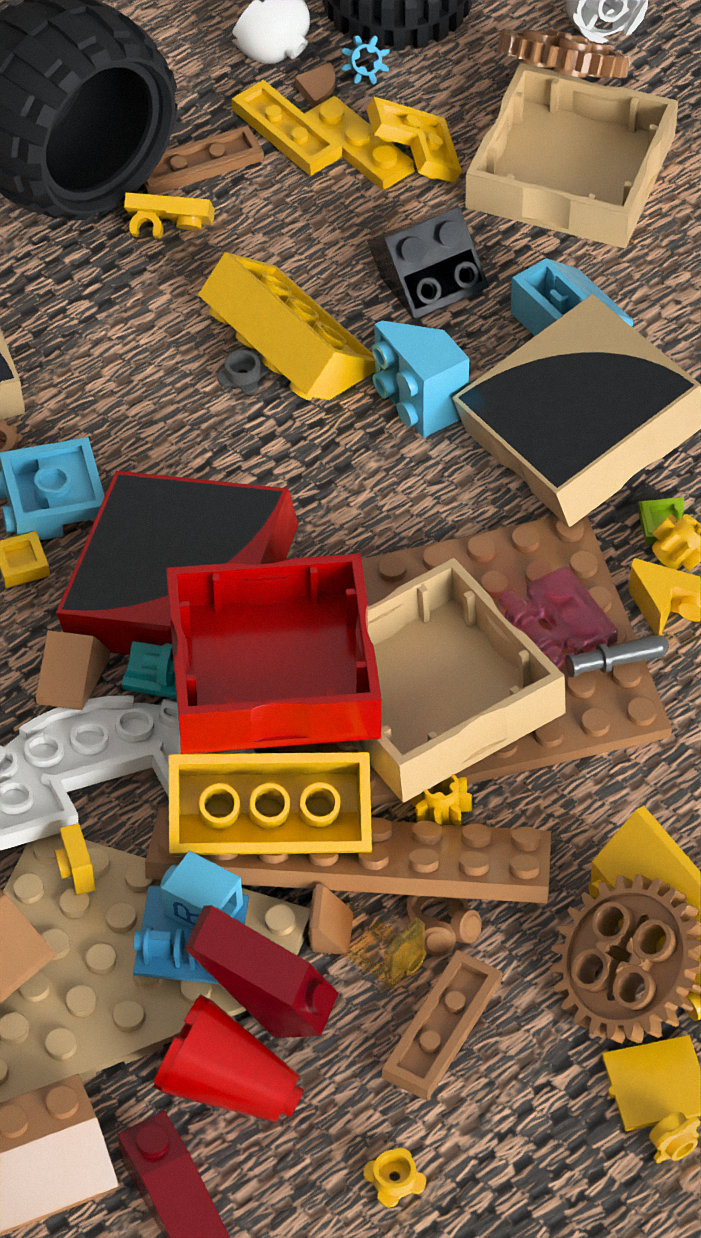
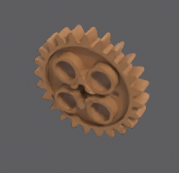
[497,29,631,78]
[550,874,701,1043]

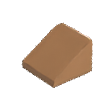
[309,884,353,954]

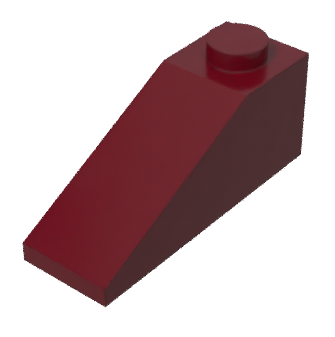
[184,905,339,1038]
[117,1110,230,1238]

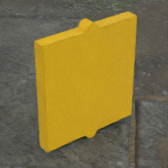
[602,1035,701,1132]

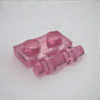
[499,565,618,668]

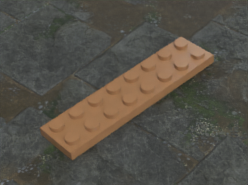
[145,807,551,904]

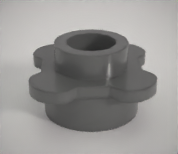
[217,350,268,394]

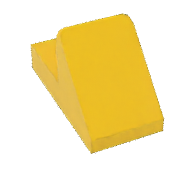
[629,558,701,635]

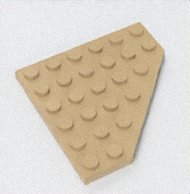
[0,833,311,1103]

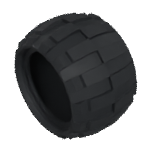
[0,0,178,221]

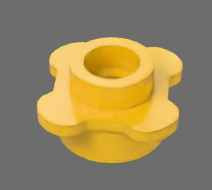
[649,1112,701,1163]
[363,1148,426,1207]

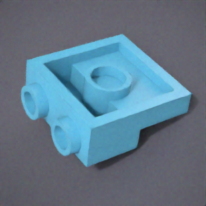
[0,437,105,540]

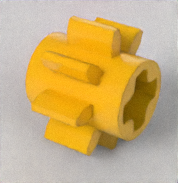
[652,514,701,571]
[411,774,472,826]

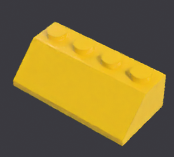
[198,252,375,400]
[169,752,372,855]
[589,805,701,1021]

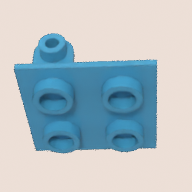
[133,886,249,984]

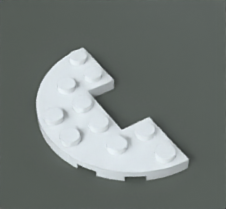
[0,695,256,851]

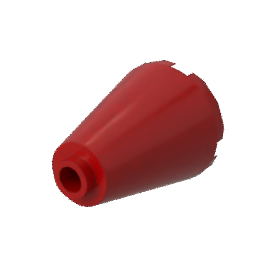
[153,994,305,1123]

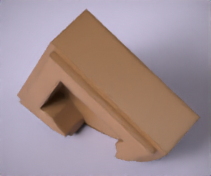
[295,62,336,108]

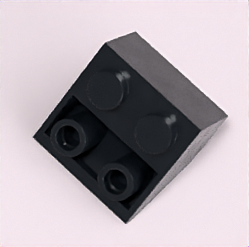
[367,207,489,319]

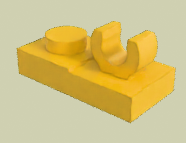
[124,192,215,239]

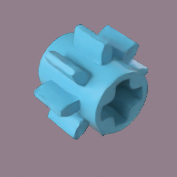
[340,35,390,84]

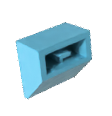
[511,258,633,336]
[372,321,469,438]

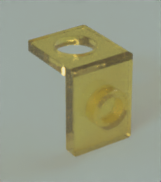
[347,917,426,990]

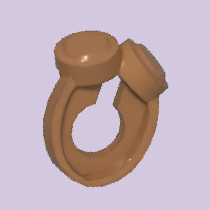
[407,895,482,956]

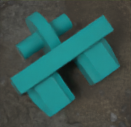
[121,641,177,699]

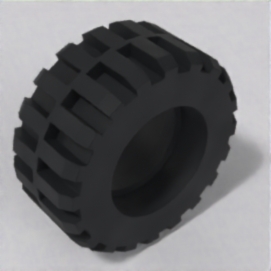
[323,0,472,51]

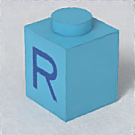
[160,851,243,930]

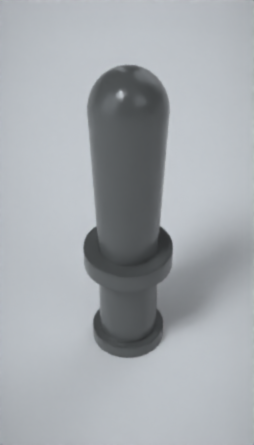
[565,634,669,677]

